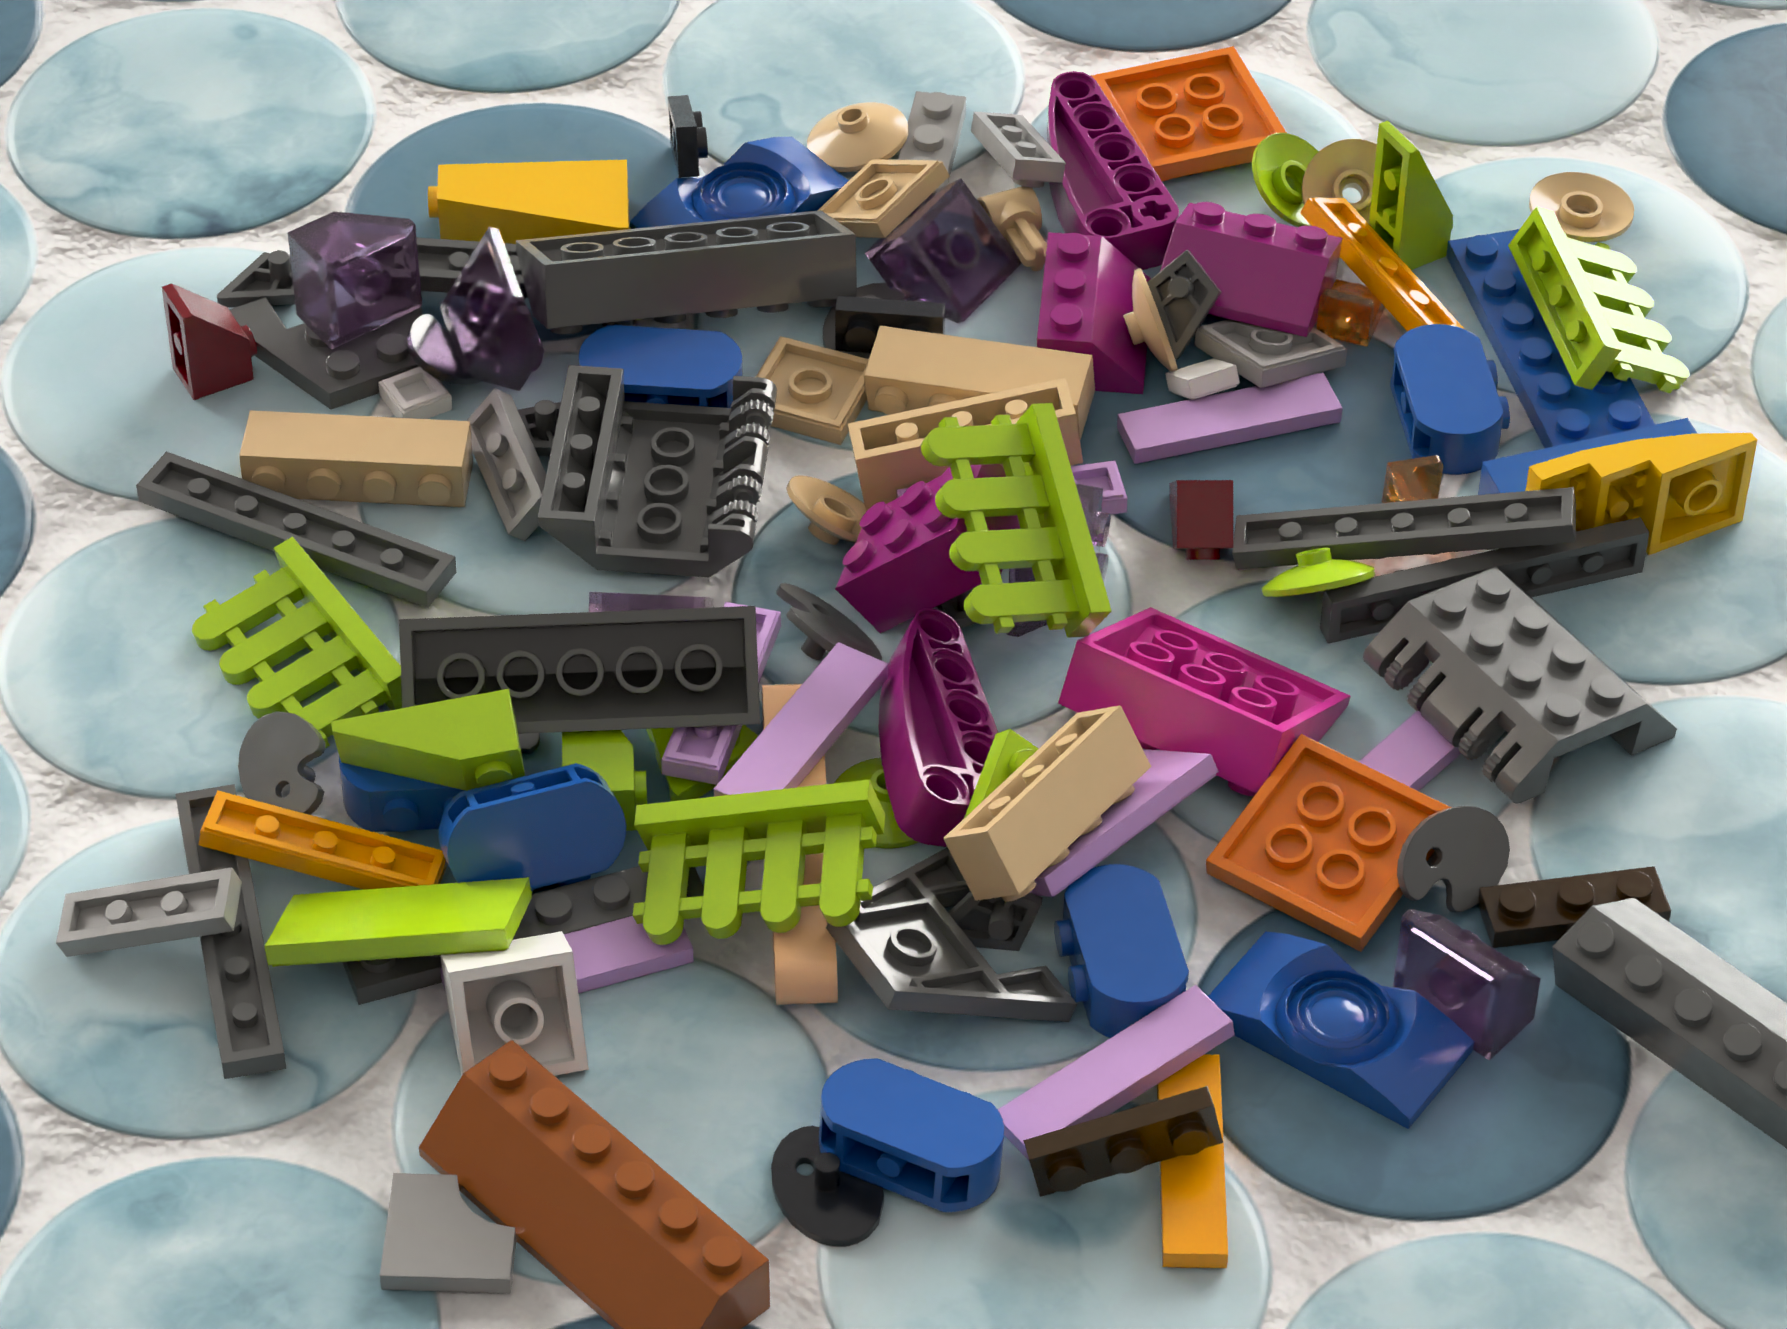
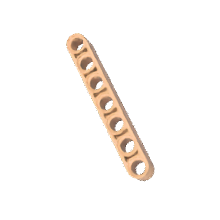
[762,684,838,1005]

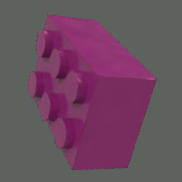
[835,464,1020,634]

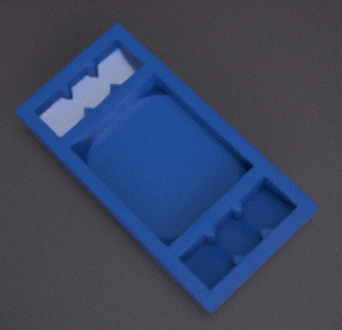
[630,136,849,229]
[1208,931,1475,1129]

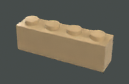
[864,326,1095,440]
[848,378,1083,509]
[239,410,473,507]
[943,705,1151,902]

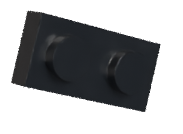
[668,95,708,178]
[835,296,945,353]

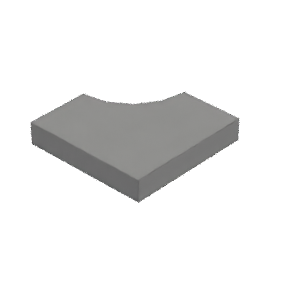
[1194,319,1347,388]
[380,1173,516,1293]

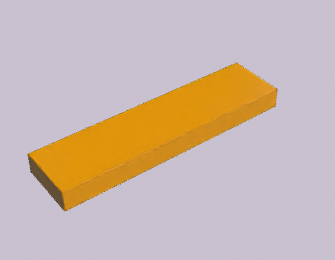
[1300,198,1465,332]
[199,790,447,889]
[1157,1054,1228,1268]

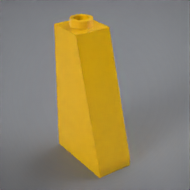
[428,160,629,244]

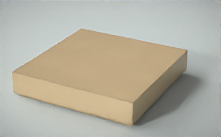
[817,159,950,238]
[756,336,869,445]

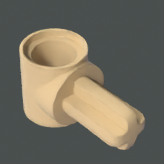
[975,186,1047,271]

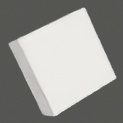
[1165,358,1240,400]
[378,367,453,419]

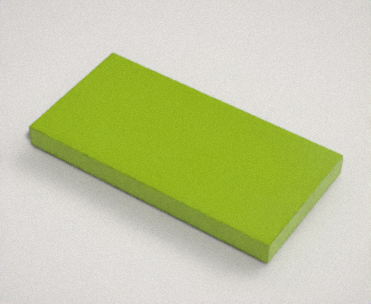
[264,877,532,967]

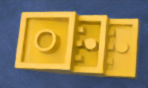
[1526,432,1758,555]

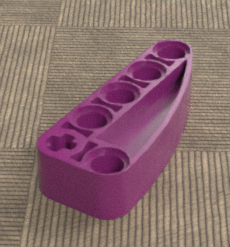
[1047,71,1179,270]
[878,608,998,847]

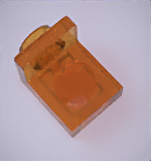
[1317,279,1385,347]
[1382,455,1443,503]

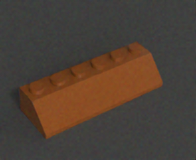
[419,1040,770,1329]

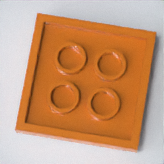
[1091,46,1287,181]
[1206,734,1452,952]

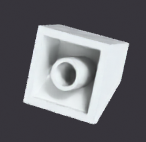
[440,931,589,1076]

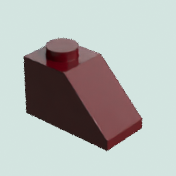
[162,283,257,400]
[1169,480,1233,560]

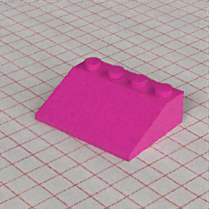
[1058,607,1351,797]

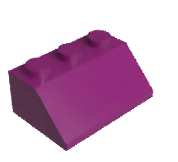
[1160,202,1342,337]
[1037,232,1151,394]

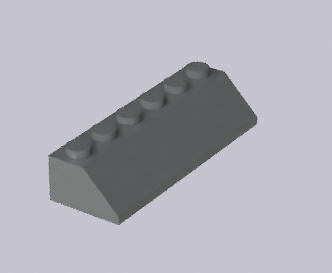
[516,210,857,334]
[399,606,760,734]
[1552,898,1787,1149]

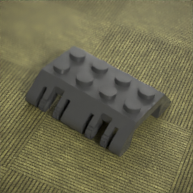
[538,365,777,577]
[1363,567,1677,804]

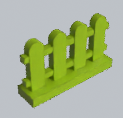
[1508,206,1690,393]
[921,403,1112,638]
[192,537,402,748]
[633,780,885,945]

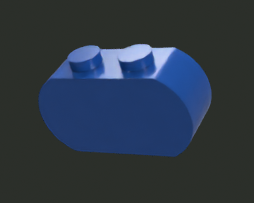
[1390,324,1510,475]
[578,325,743,408]
[339,757,465,832]
[439,763,626,892]
[1054,864,1189,1038]
[819,1058,1004,1212]

